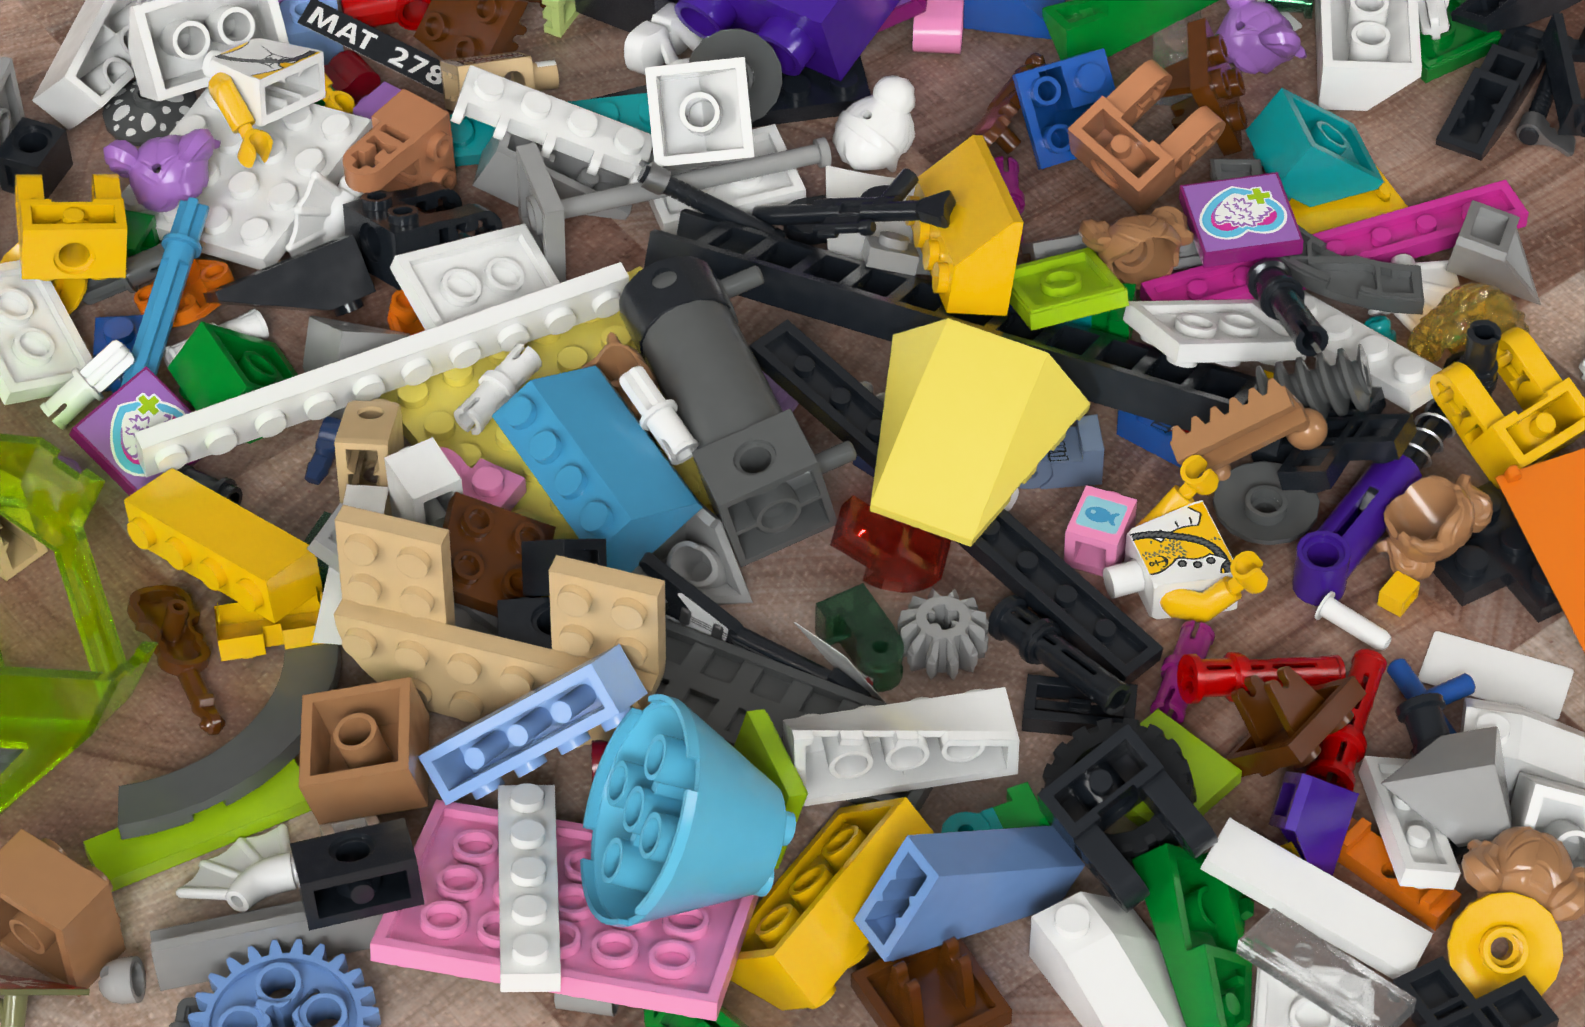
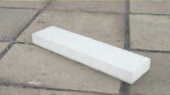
[1200,817,1433,979]

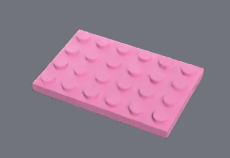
[370,799,759,1021]

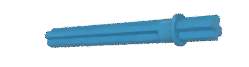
[120,197,210,387]

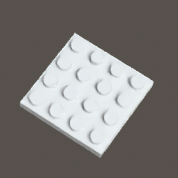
[121,87,373,270]

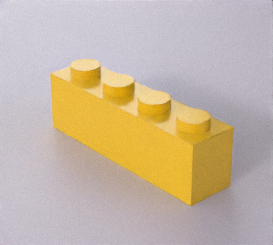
[124,468,323,623]

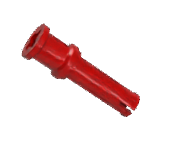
[1305,649,1387,791]
[1177,652,1346,704]

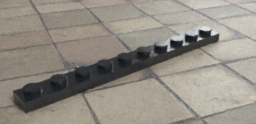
[749,319,1164,684]

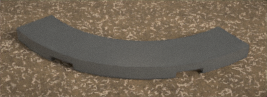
[1209,159,1424,315]
[118,644,342,839]

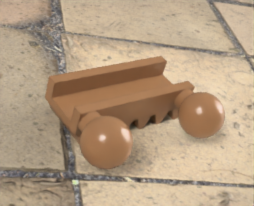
[1170,378,1328,496]

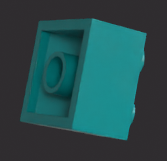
[1245,88,1384,207]

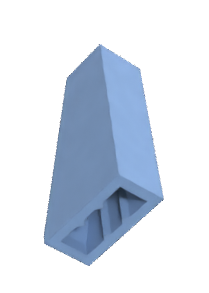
[853,826,1085,962]

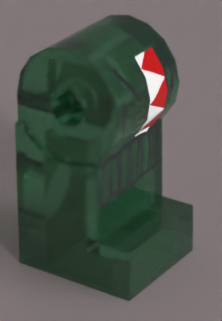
[815,583,904,692]

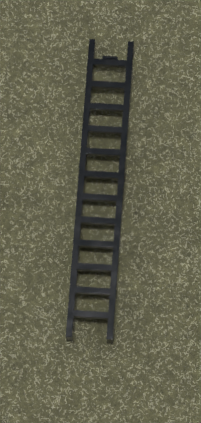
[644,209,1283,457]

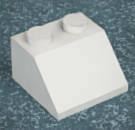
[645,57,755,170]

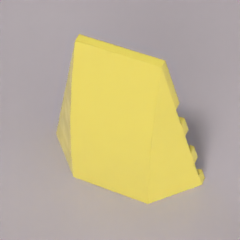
[870,318,1090,547]

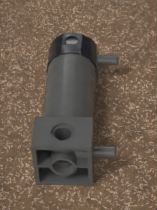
[619,256,857,567]

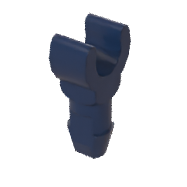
[305,416,341,485]

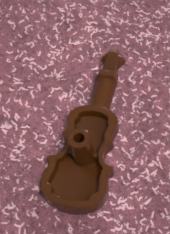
[963,53,1046,154]
[127,585,226,736]

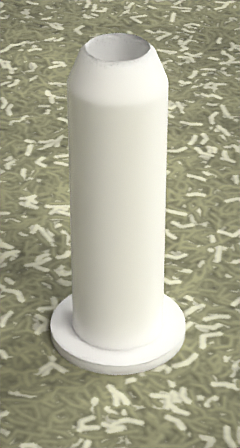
[1315,591,1392,651]

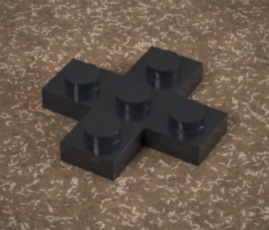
[1251,387,1417,493]
[1433,481,1563,623]
[1391,956,1559,1027]

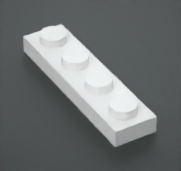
[1304,291,1442,413]

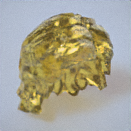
[1407,282,1530,363]

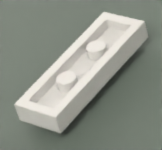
[1358,756,1461,890]

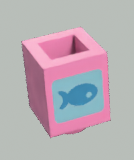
[1064,485,1137,577]

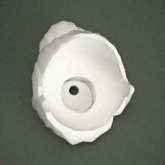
[832,75,916,172]

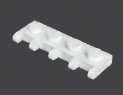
[450,65,653,185]

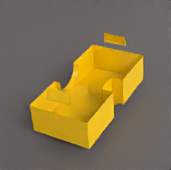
[214,587,323,662]

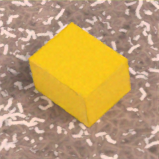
[1377,571,1420,617]

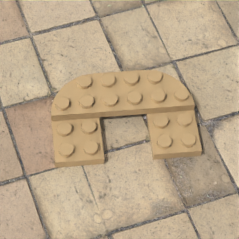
[334,505,666,748]

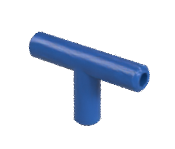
[1387,659,1476,734]

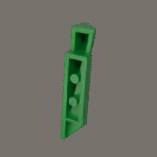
[1042,0,1219,60]

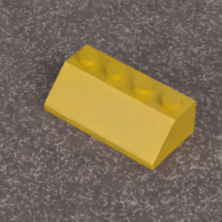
[905,135,1024,316]
[730,797,934,1011]

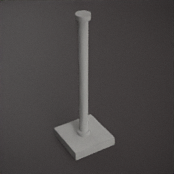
[516,137,832,283]

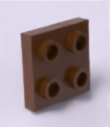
[413,0,528,60]
[1161,17,1248,156]
[443,492,556,618]
[1226,666,1367,777]
[851,936,1012,1027]

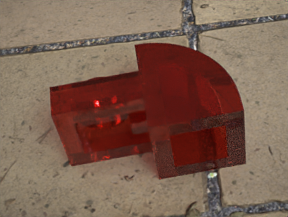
[830,495,952,593]

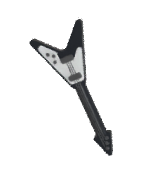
[639,552,871,697]

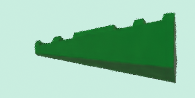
[1132,843,1254,1027]

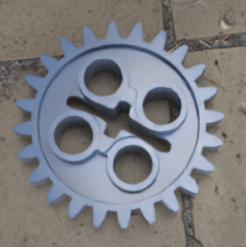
[188,939,381,1027]

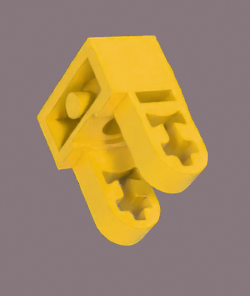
[15,174,127,281]
[1430,327,1585,490]

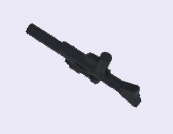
[752,168,956,239]

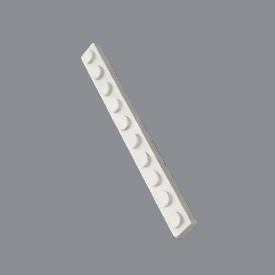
[134,262,629,478]

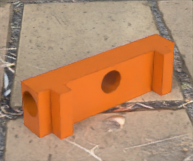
[1337,817,1462,931]

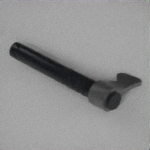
[1516,35,1576,157]
[638,159,786,238]

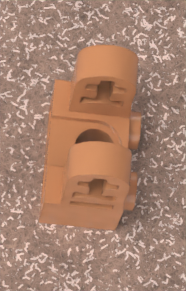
[1068,59,1226,215]
[342,88,457,211]

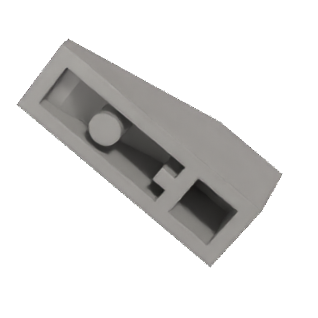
[472,132,632,220]

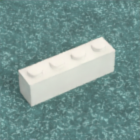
[32,0,148,131]
[783,687,1020,807]

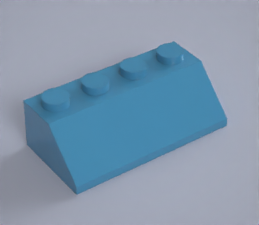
[492,365,703,572]

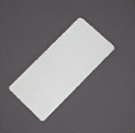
[794,622,886,703]
[1418,631,1574,720]

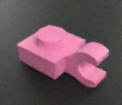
[440,447,526,511]

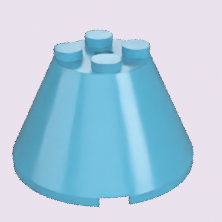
[580,694,796,928]

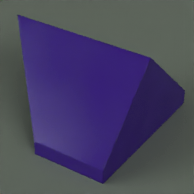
[1268,771,1359,876]

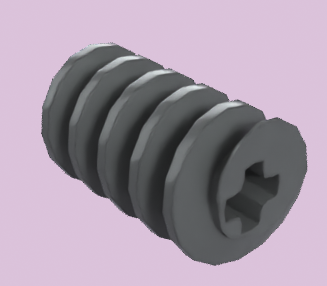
[1256,344,1372,419]

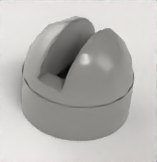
[98,956,146,1004]

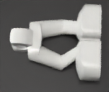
[624,2,703,75]

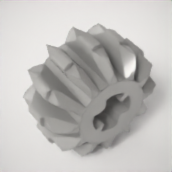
[897,588,989,681]

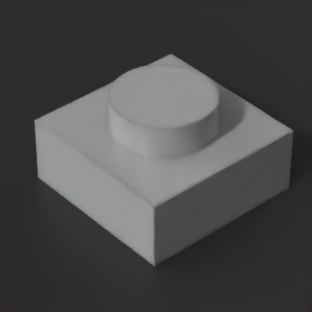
[861,231,920,276]

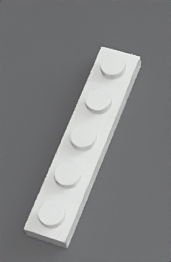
[498,783,561,992]

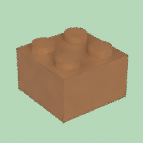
[299,677,430,825]
[0,829,126,997]

